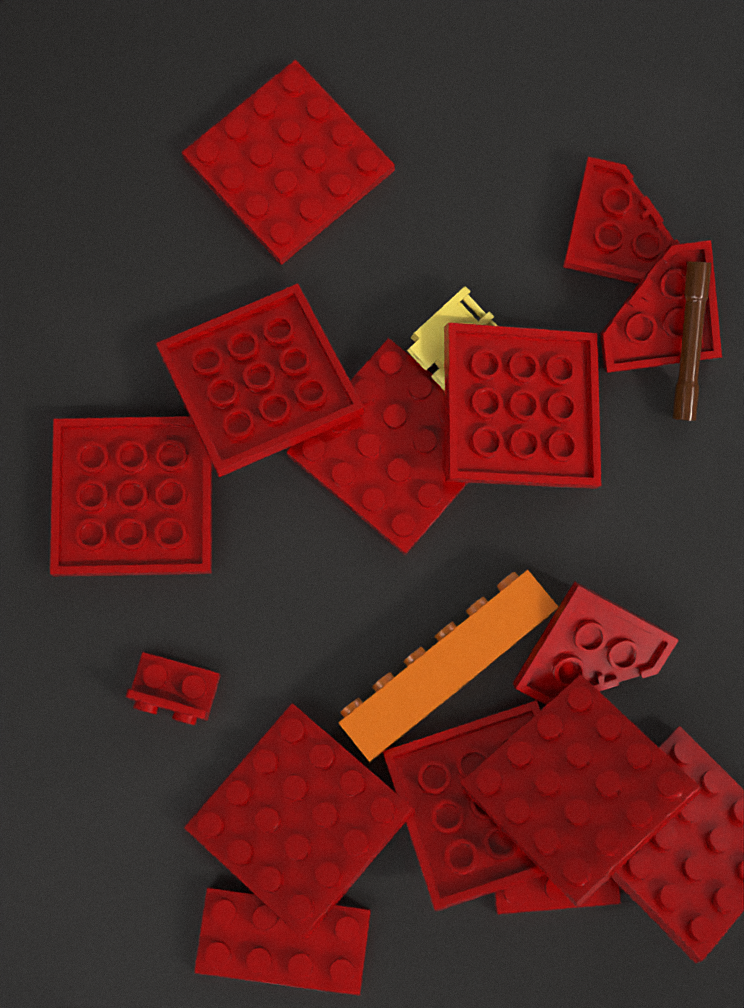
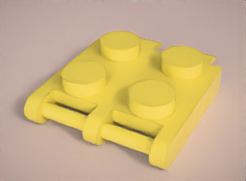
[407,286,497,391]

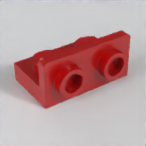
[125,652,221,726]

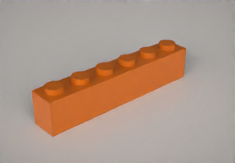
[339,570,559,763]

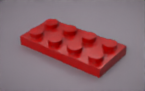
[194,887,371,995]

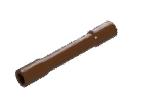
[673,261,712,421]

